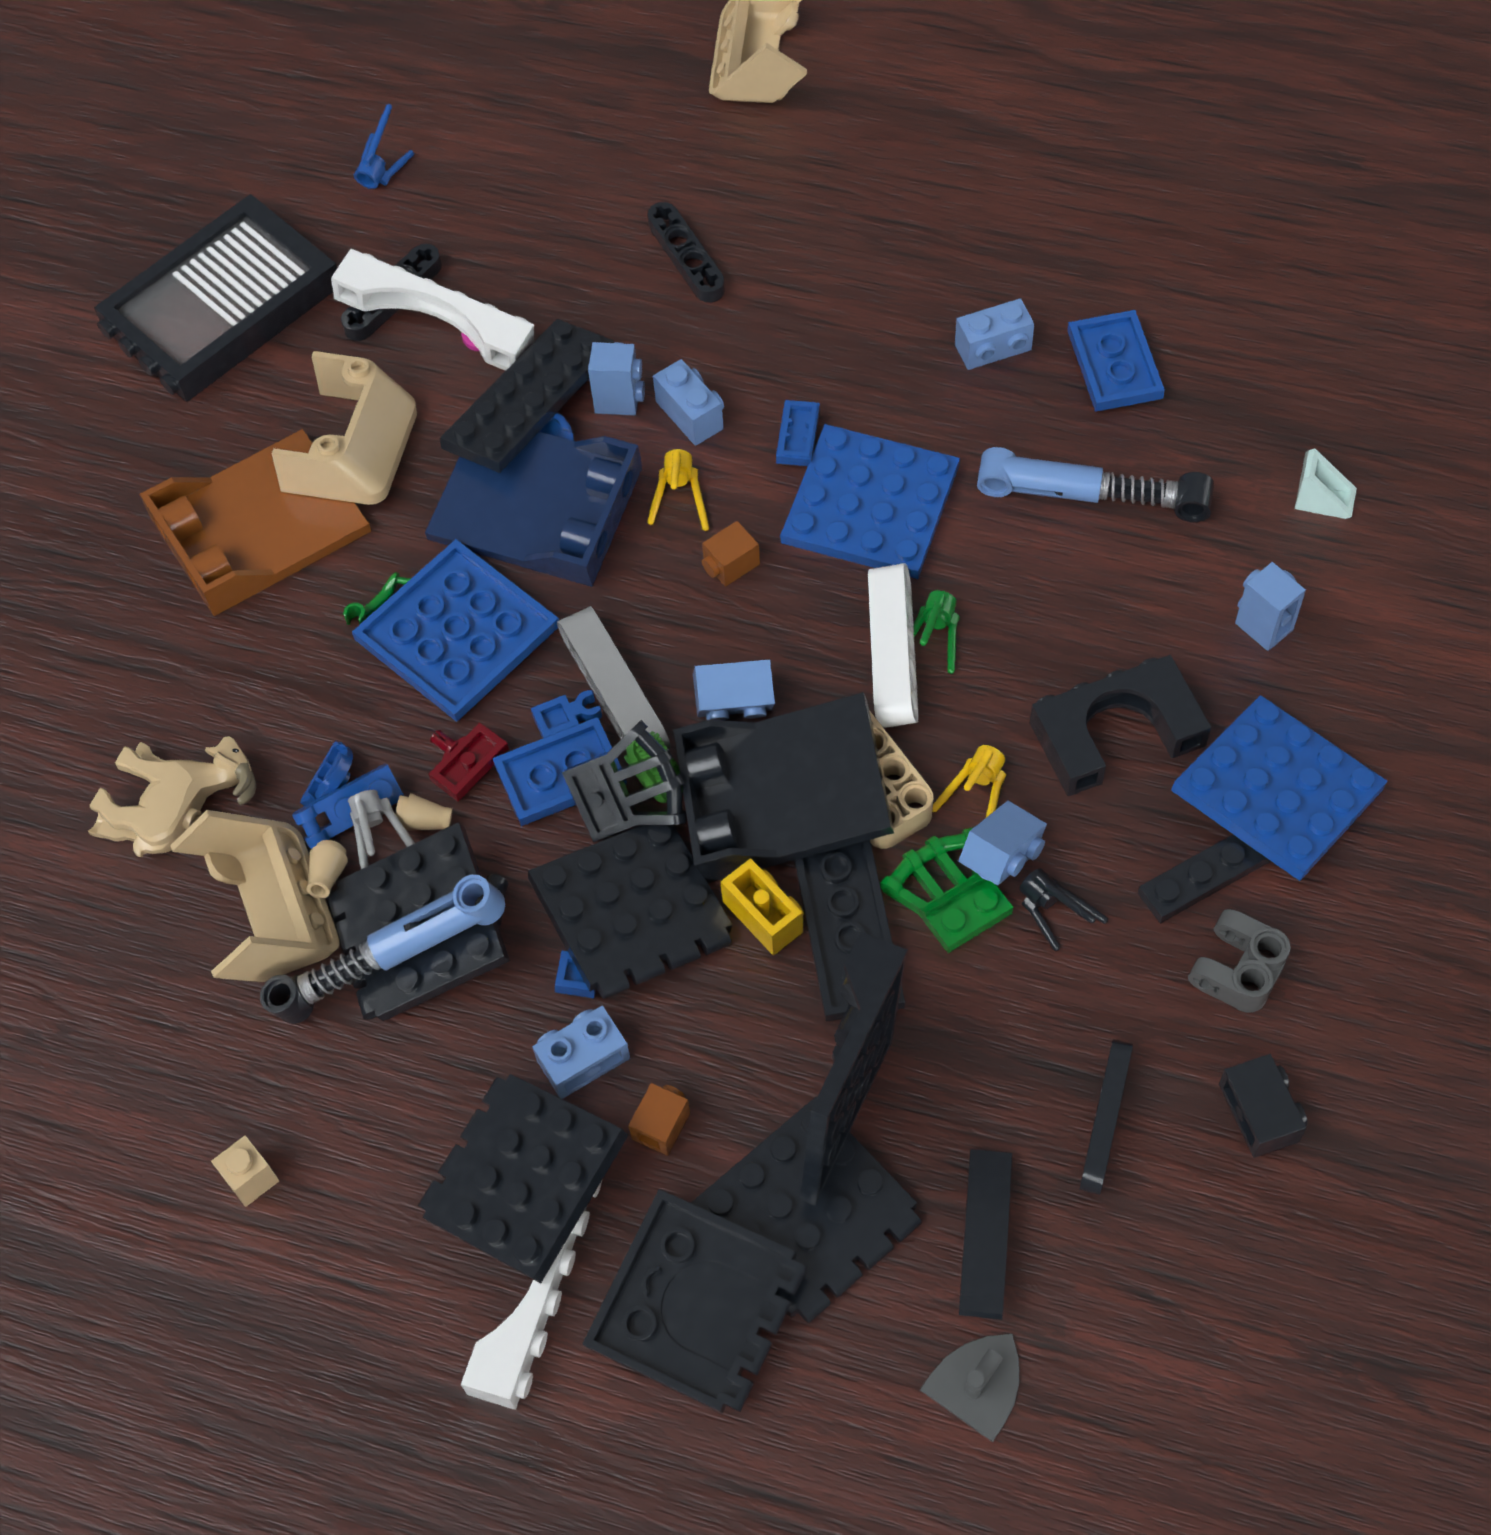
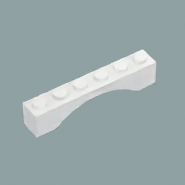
[331,249,534,371]
[461,1181,602,1410]

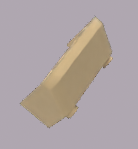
[709,0,807,103]
[272,351,417,505]
[171,810,340,982]

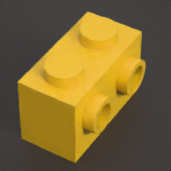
[720,858,804,956]

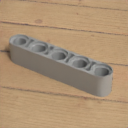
[557,606,671,750]

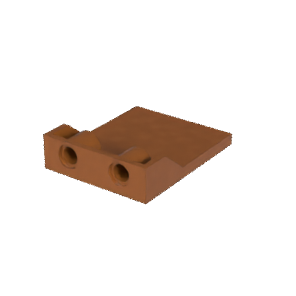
[140,429,372,616]

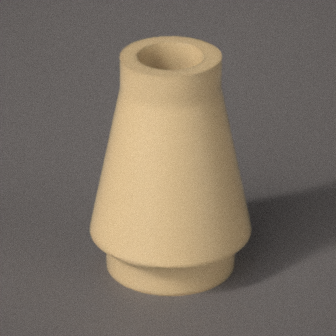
[396,793,453,831]
[306,840,348,898]

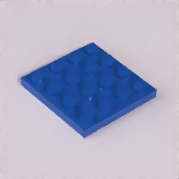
[780,424,960,579]
[352,539,559,722]
[1171,695,1388,881]

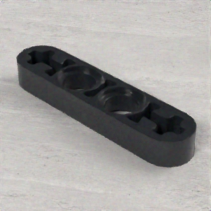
[648,202,725,303]
[341,244,442,341]
[1079,1039,1133,1195]

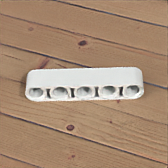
[868,563,918,728]

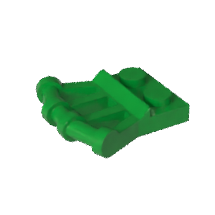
[880,827,1013,953]

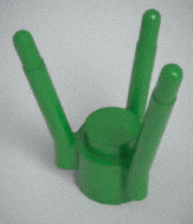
[913,590,960,674]

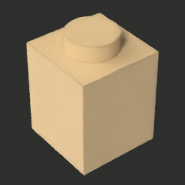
[211,1135,279,1207]

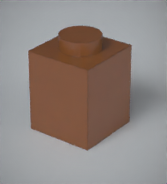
[701,521,760,587]
[628,1083,690,1156]

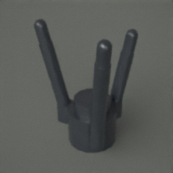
[1019,868,1108,951]

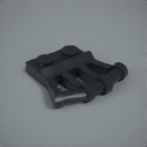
[562,720,687,842]

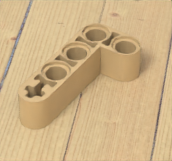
[869,710,933,849]

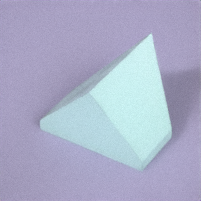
[1295,448,1357,519]

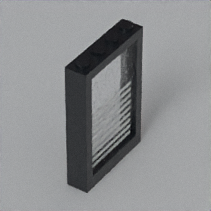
[94,194,337,402]

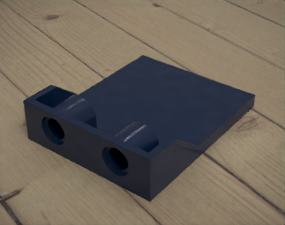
[425,432,643,587]

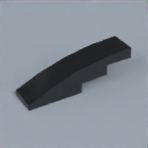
[959,1149,1012,1320]

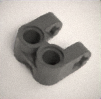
[1188,909,1291,1013]

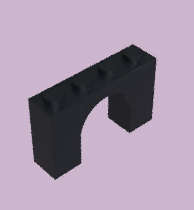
[1030,654,1211,797]

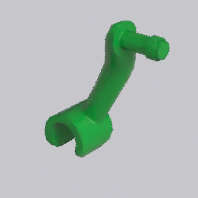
[343,572,411,625]

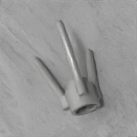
[348,790,415,869]

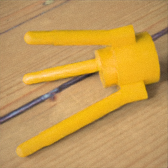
[647,449,709,531]
[932,745,1006,818]

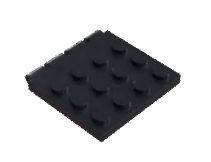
[327,822,510,1021]
[528,825,732,999]
[418,1074,629,1284]
[691,1097,922,1323]
[582,1189,808,1414]

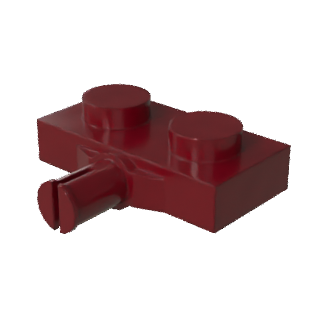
[428,722,509,802]

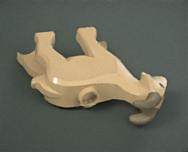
[88,736,256,858]

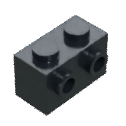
[1219,1053,1307,1158]

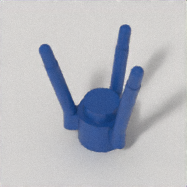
[354,104,414,189]

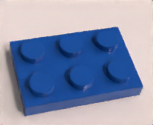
[1067,310,1165,412]
[492,717,627,826]

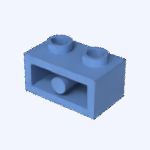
[955,298,1034,370]
[588,342,645,416]
[653,359,724,446]
[1235,562,1306,651]
[693,660,775,721]
[958,801,1047,886]
[532,1005,630,1099]

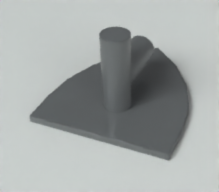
[920,1334,1019,1442]

